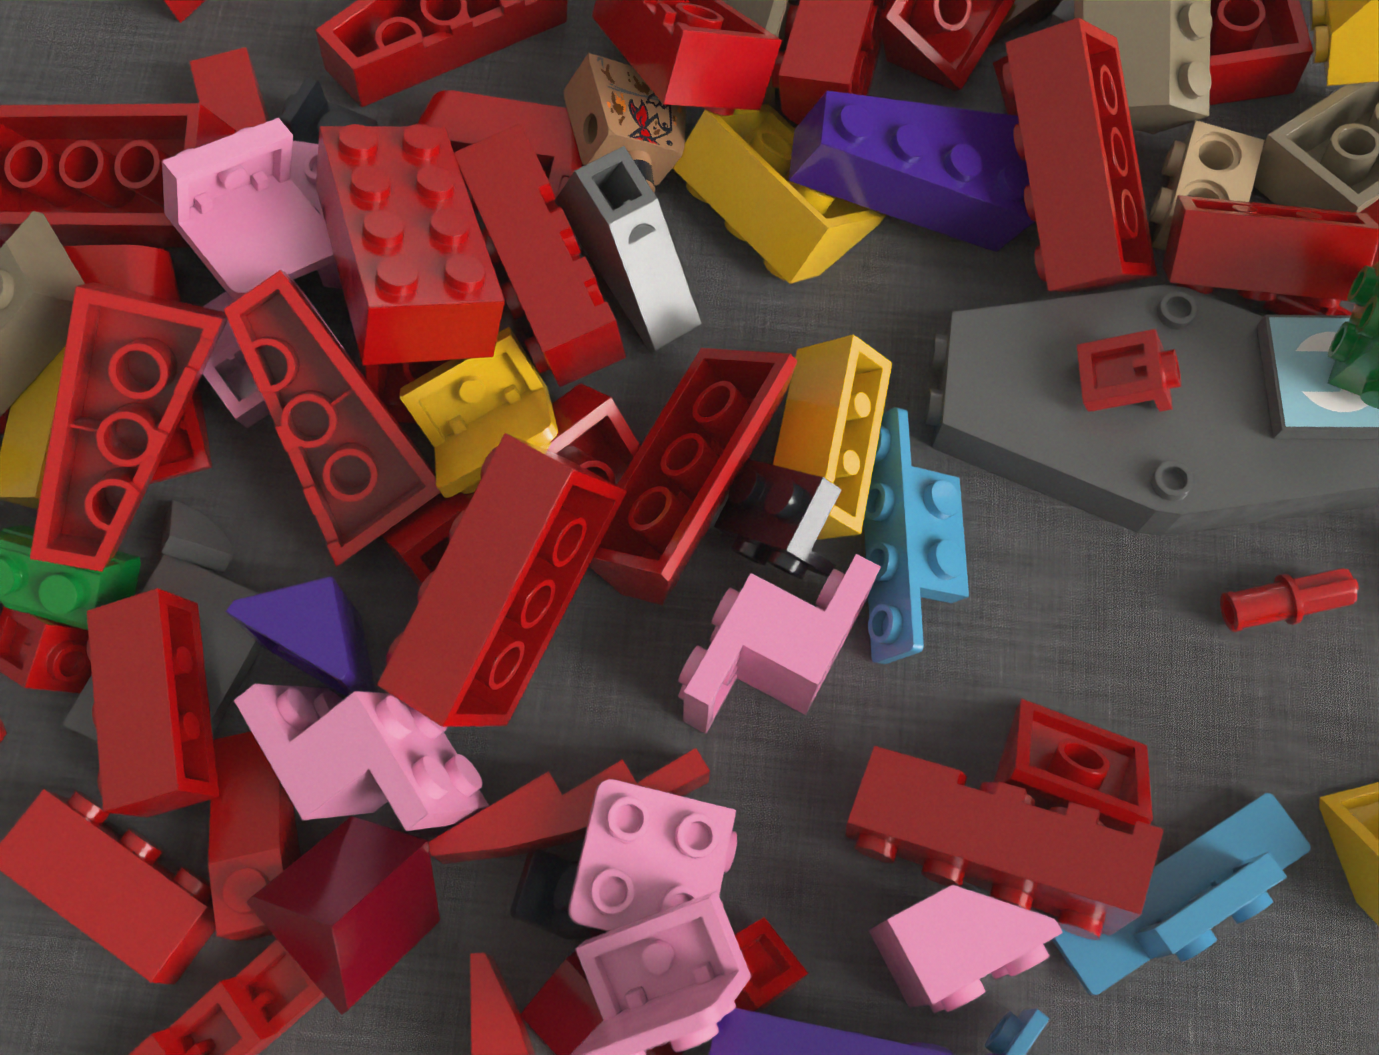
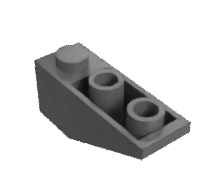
[554,146,701,354]

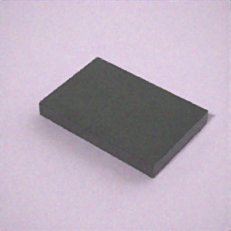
[62,555,262,742]

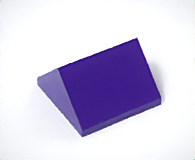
[226,576,376,698]

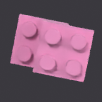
[678,554,881,734]
[234,684,489,831]

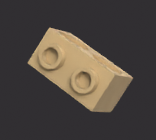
[1149,120,1264,251]

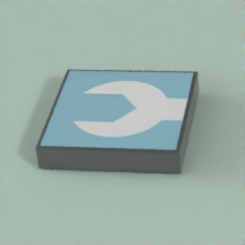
[1257,315,1379,439]

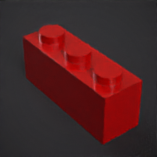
[1162,195,1379,308]
[86,588,219,818]
[0,789,216,985]

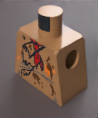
[563,53,687,192]

